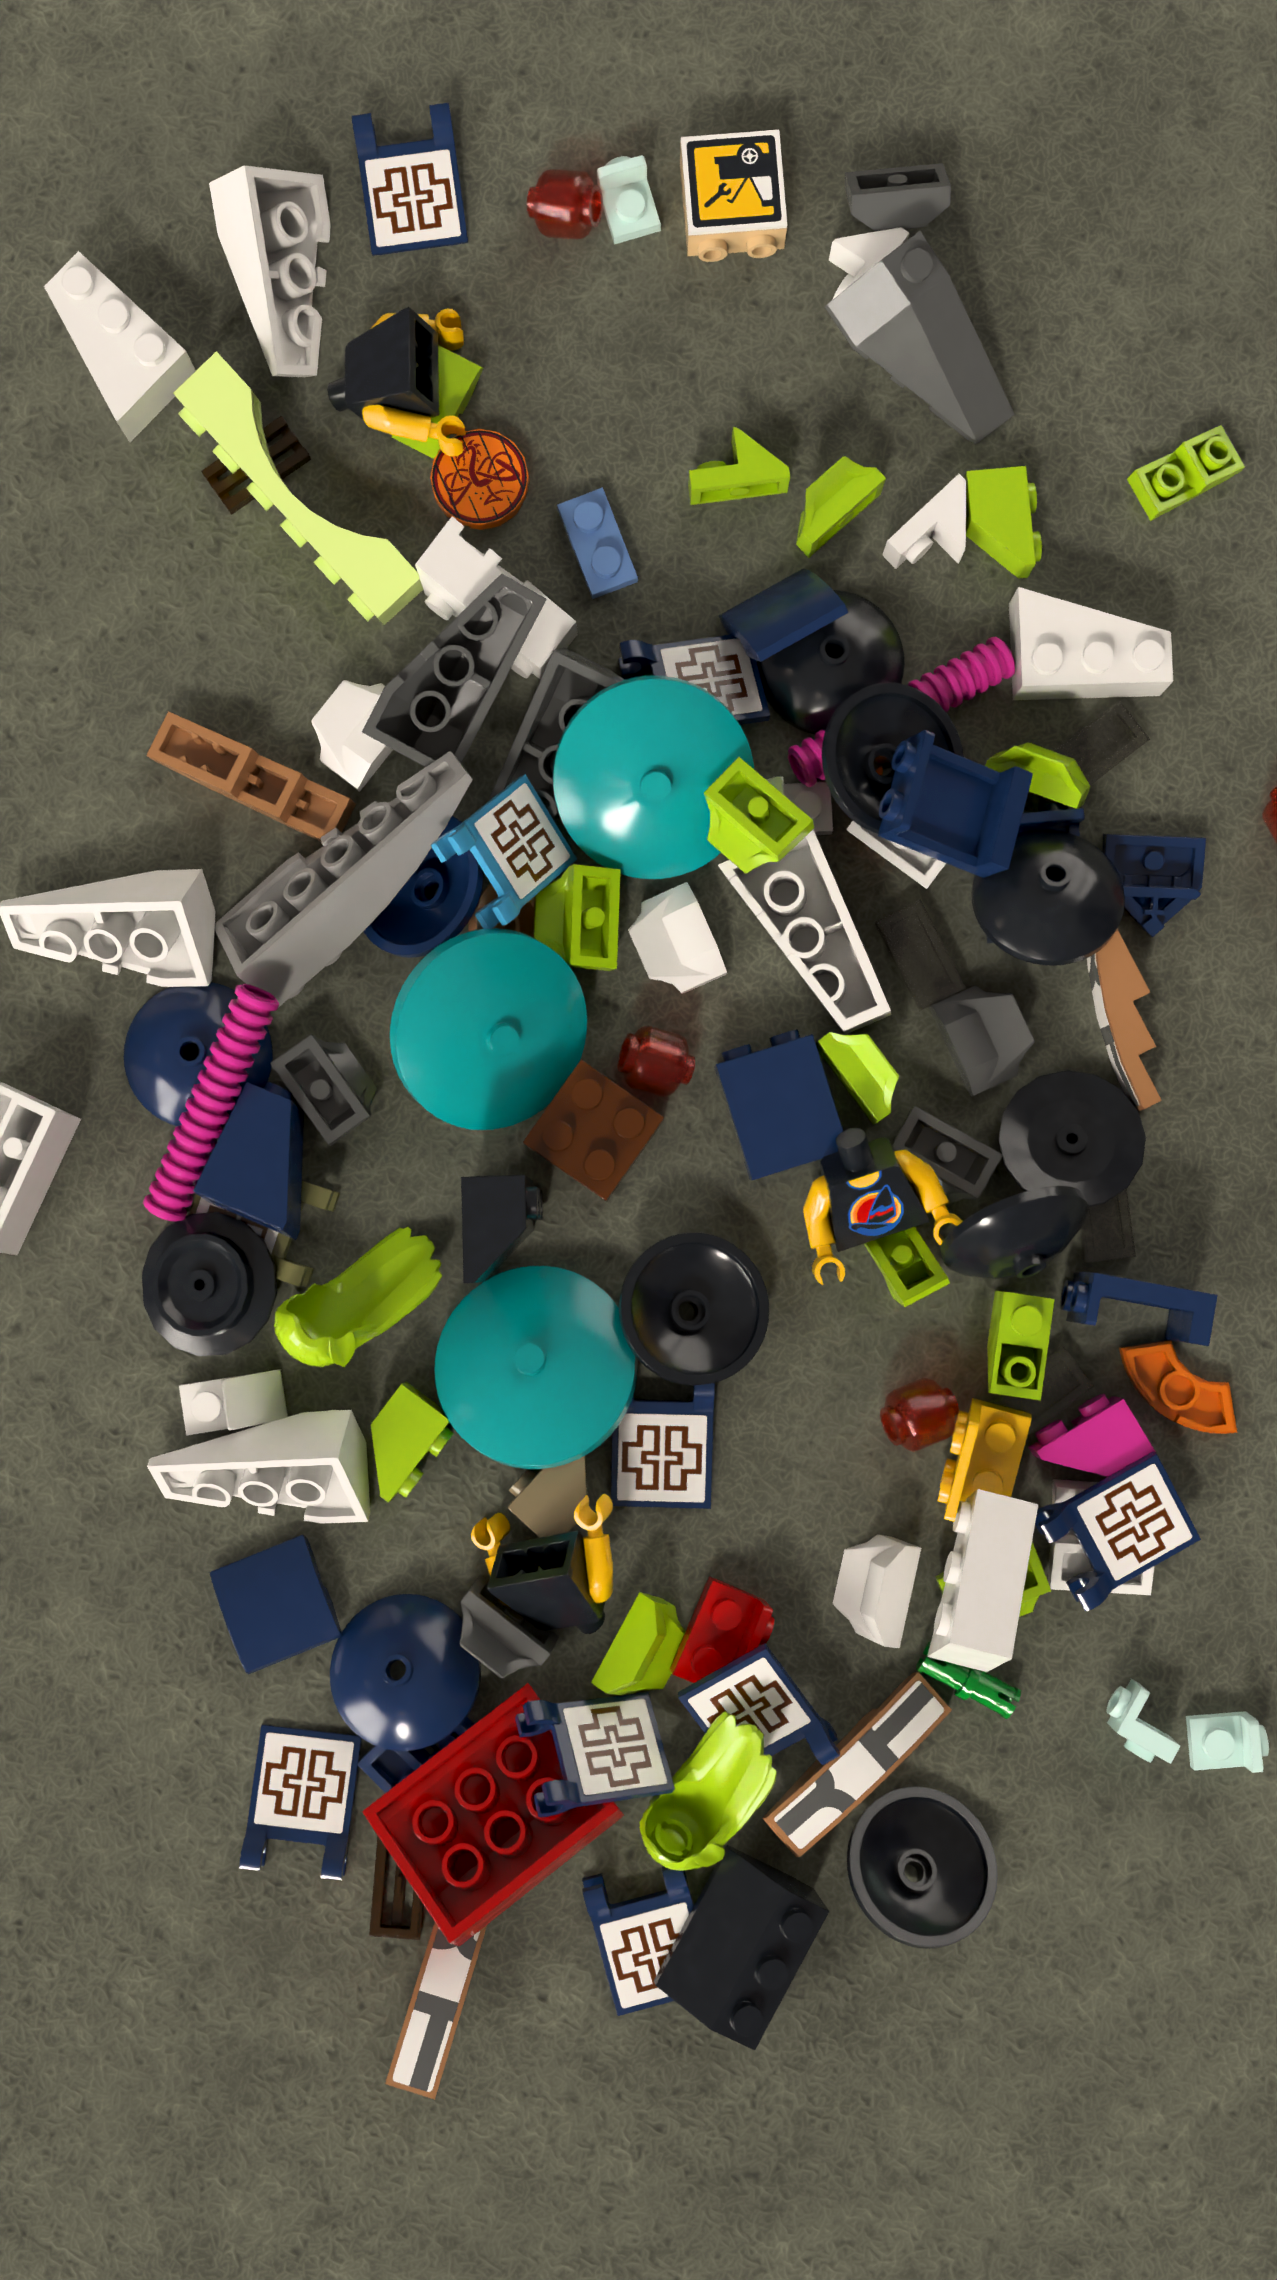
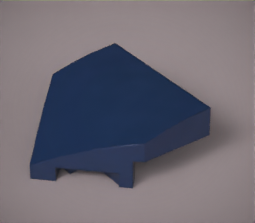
[1102,833,1206,937]

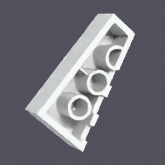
[718,829,891,1035]

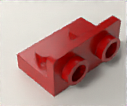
[669,1576,774,1683]

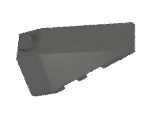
[825,231,1015,445]
[362,574,547,767]
[488,648,624,819]

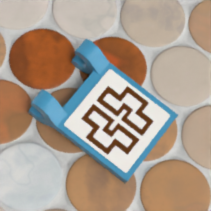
[431,774,577,929]

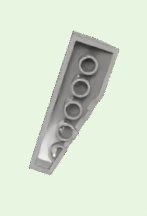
[215,751,473,1008]

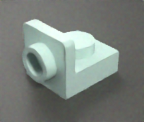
[597,155,661,244]
[1186,1711,1269,1773]

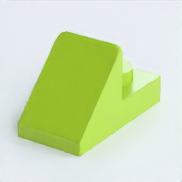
[688,427,790,505]
[864,1227,950,1307]

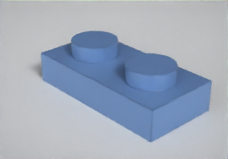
[557,487,638,599]

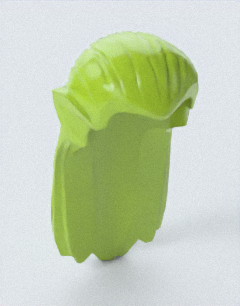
[274,1227,442,1367]
[639,1712,777,1871]

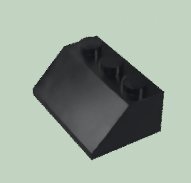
[461,1175,543,1283]
[654,1845,829,2050]

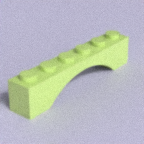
[173,351,423,625]

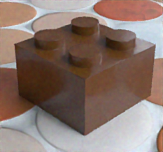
[523,1060,664,1202]

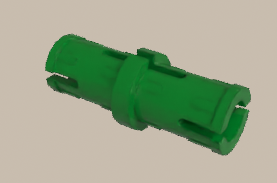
[916,1641,1021,1719]

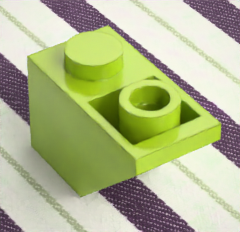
[964,466,1042,578]
[987,1291,1055,1401]
[371,1381,454,1503]

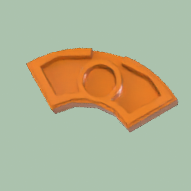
[1119,1340,1237,1434]

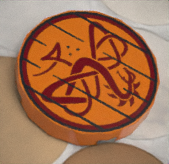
[431,429,529,530]

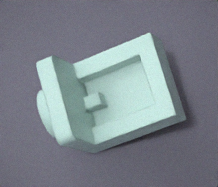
[1106,1679,1180,1764]

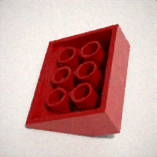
[362,1683,624,1946]

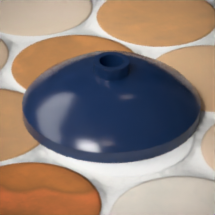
[363,816,484,958]
[124,982,273,1126]
[330,1594,481,1751]

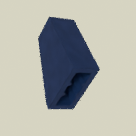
[193,1082,304,1240]

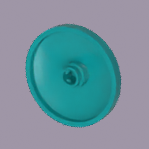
[553,675,754,879]
[390,928,587,1130]
[434,1266,638,1469]

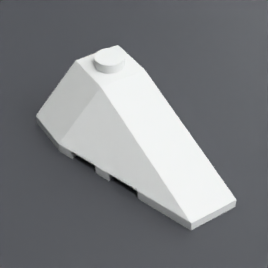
[209,165,331,377]
[0,869,216,987]
[147,1410,370,1523]

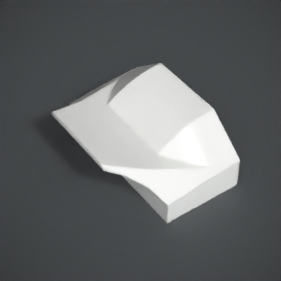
[311,680,393,792]
[628,882,727,994]
[833,1534,921,1648]

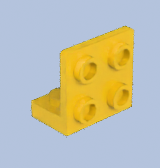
[937,1398,1032,1522]

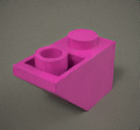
[1028,1393,1156,1477]

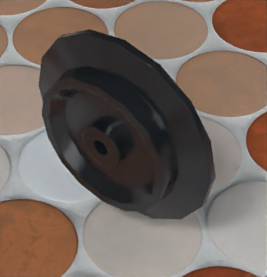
[998,1070,1146,1207]
[142,1212,277,1356]

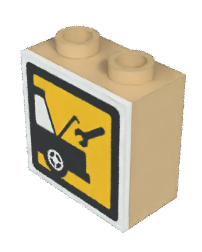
[680,130,787,262]

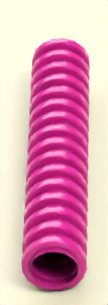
[788,637,1015,787]
[143,984,279,1222]

